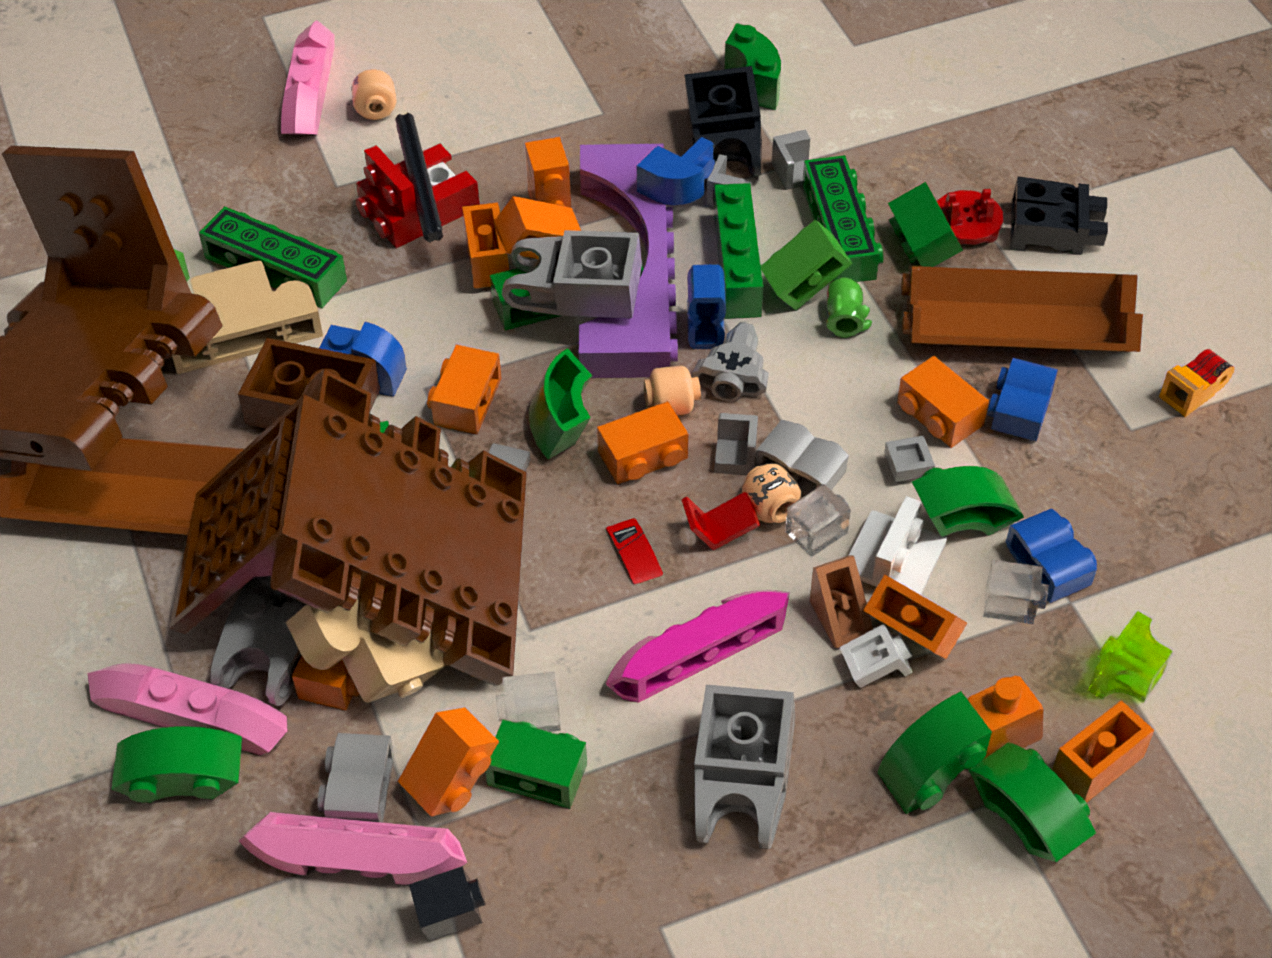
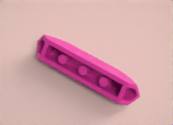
[606,590,790,703]

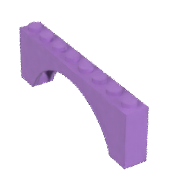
[579,144,678,378]

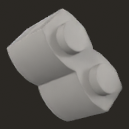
[754,420,849,503]
[318,733,394,823]

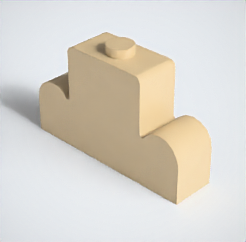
[172,261,323,374]
[285,598,447,703]

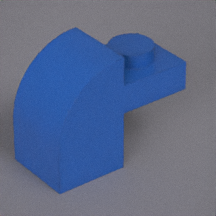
[636,137,715,205]
[319,322,407,397]

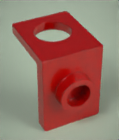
[681,492,760,551]

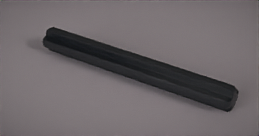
[395,112,443,243]

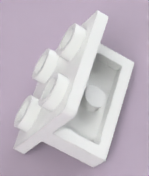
[848,496,947,595]

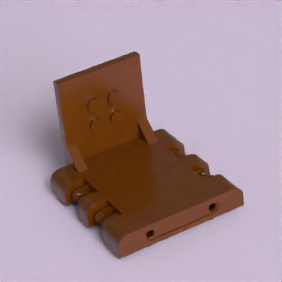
[0,145,223,471]
[170,369,527,686]

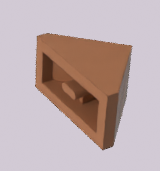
[809,555,873,648]

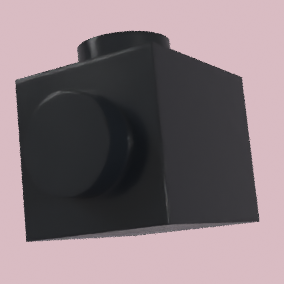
[409,866,486,941]

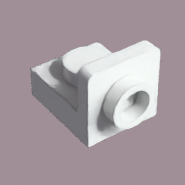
[840,624,913,688]

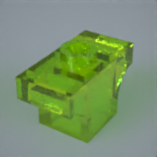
[1088,611,1173,703]

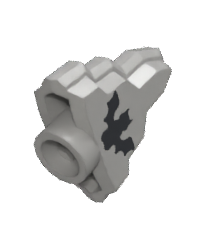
[692,322,769,402]

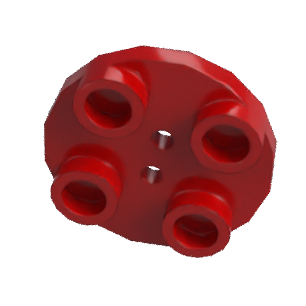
[937,188,1003,245]

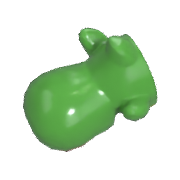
[826,277,872,338]

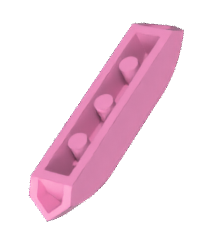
[281,20,334,135]
[87,663,287,755]
[239,812,467,885]

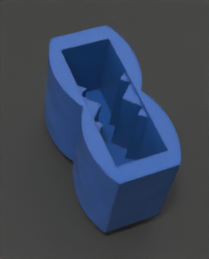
[687,264,726,349]
[987,358,1058,441]
[1006,508,1097,603]

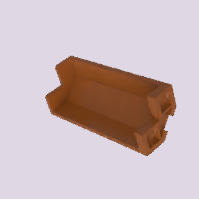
[901,266,1143,352]
[0,438,245,535]

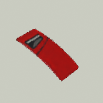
[606,518,663,585]

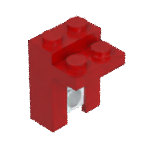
[355,143,480,249]

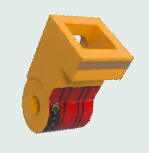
[1159,349,1235,417]

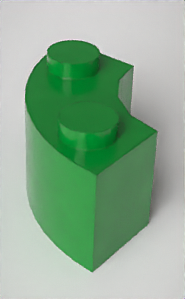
[724,23,781,110]
[529,348,592,459]
[912,466,1024,537]
[877,691,992,814]
[111,726,242,803]
[969,742,1096,862]

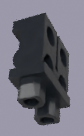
[1010,176,1108,255]

